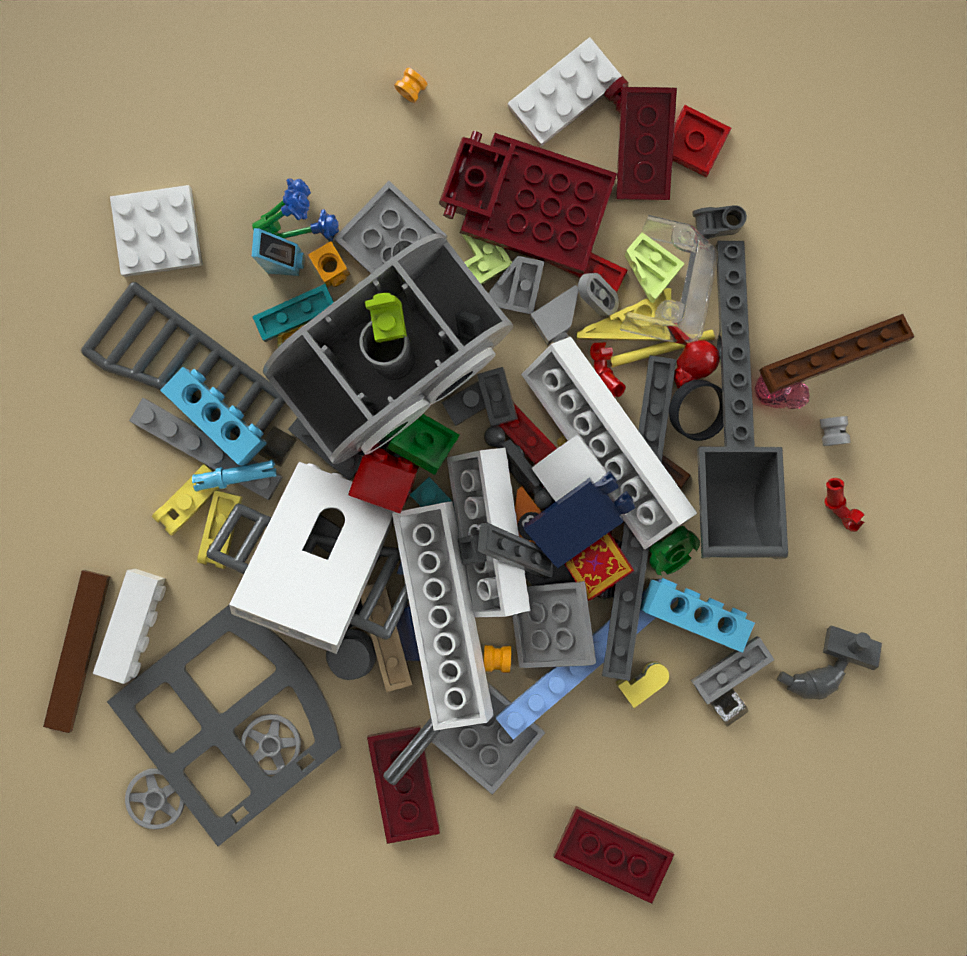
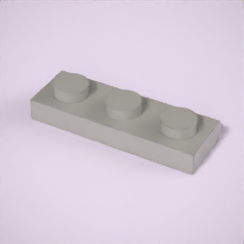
[691,636,775,705]

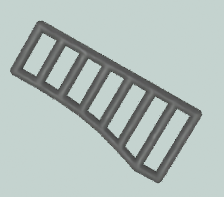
[81,282,286,437]
[207,503,409,640]

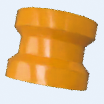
[394,68,428,103]

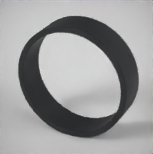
[669,380,724,441]

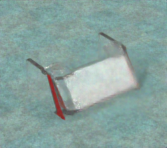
[620,215,718,345]

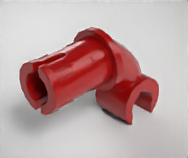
[590,342,626,398]
[824,478,865,532]

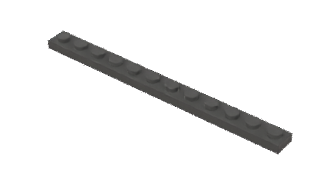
[602,355,676,681]

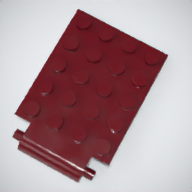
[439,131,617,274]

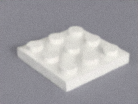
[110,185,202,277]

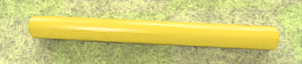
[610,329,715,368]

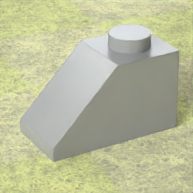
[530,285,578,345]

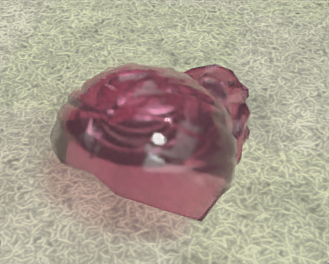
[755,375,810,409]

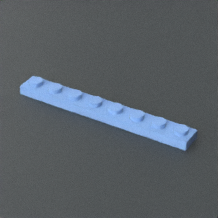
[495,579,677,739]

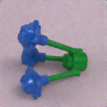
[252,178,339,242]

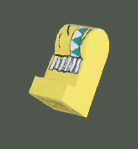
[615,661,669,708]

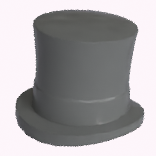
[326,629,376,680]

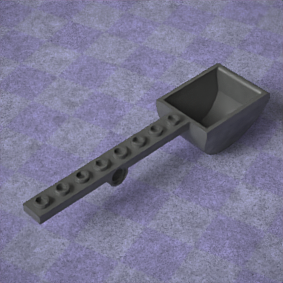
[697,241,788,559]

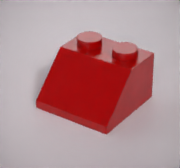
[348,448,419,514]

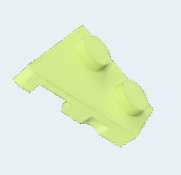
[624,232,685,303]

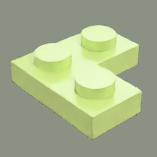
[462,234,512,285]

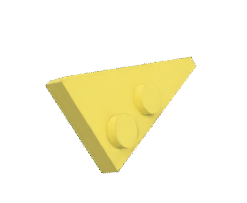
[576,288,671,341]

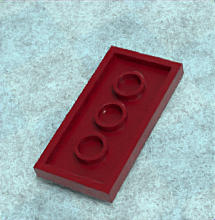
[616,87,677,200]
[367,725,440,844]
[553,806,675,904]

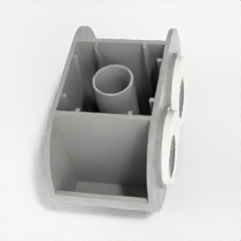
[263,233,513,465]

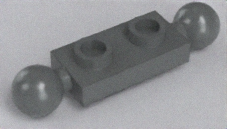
[484,426,555,510]

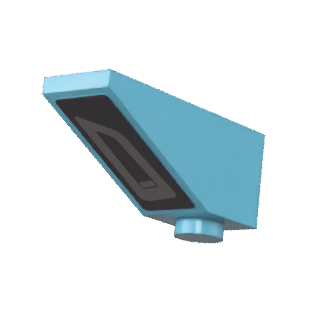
[251,228,305,276]

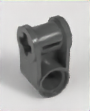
[692,205,747,240]

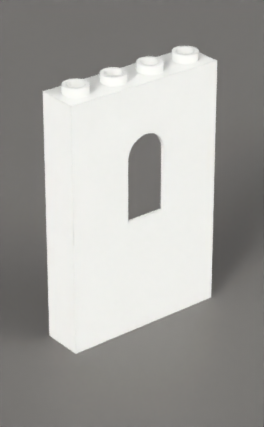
[229,462,394,654]

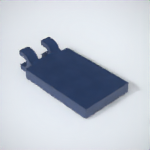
[524,471,636,568]

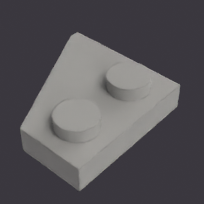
[488,256,544,314]

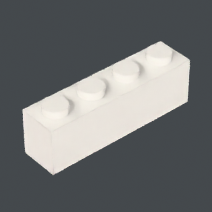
[93,569,166,684]

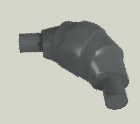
[777,658,849,700]

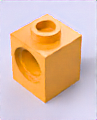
[308,241,350,287]

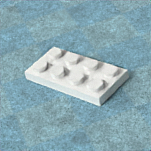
[507,37,622,147]

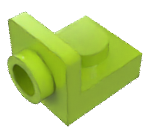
[365,293,407,342]

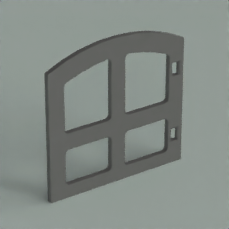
[107,605,341,846]

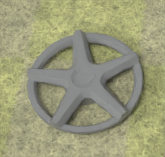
[241,714,301,775]
[125,768,185,829]

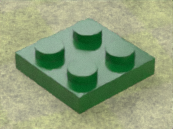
[388,414,460,475]

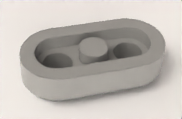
[578,273,619,316]

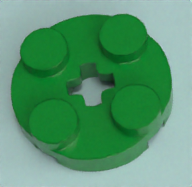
[649,526,700,576]

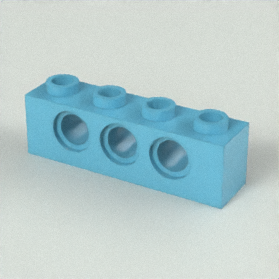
[160,367,267,466]
[640,578,755,653]

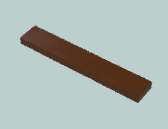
[759,314,915,394]
[43,570,111,733]

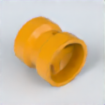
[484,645,511,673]

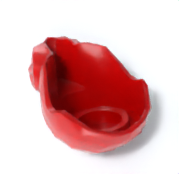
[674,340,720,389]

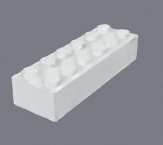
[447,448,530,617]

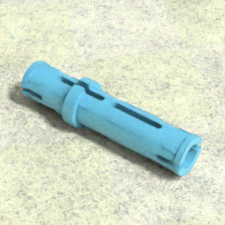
[192,460,277,492]

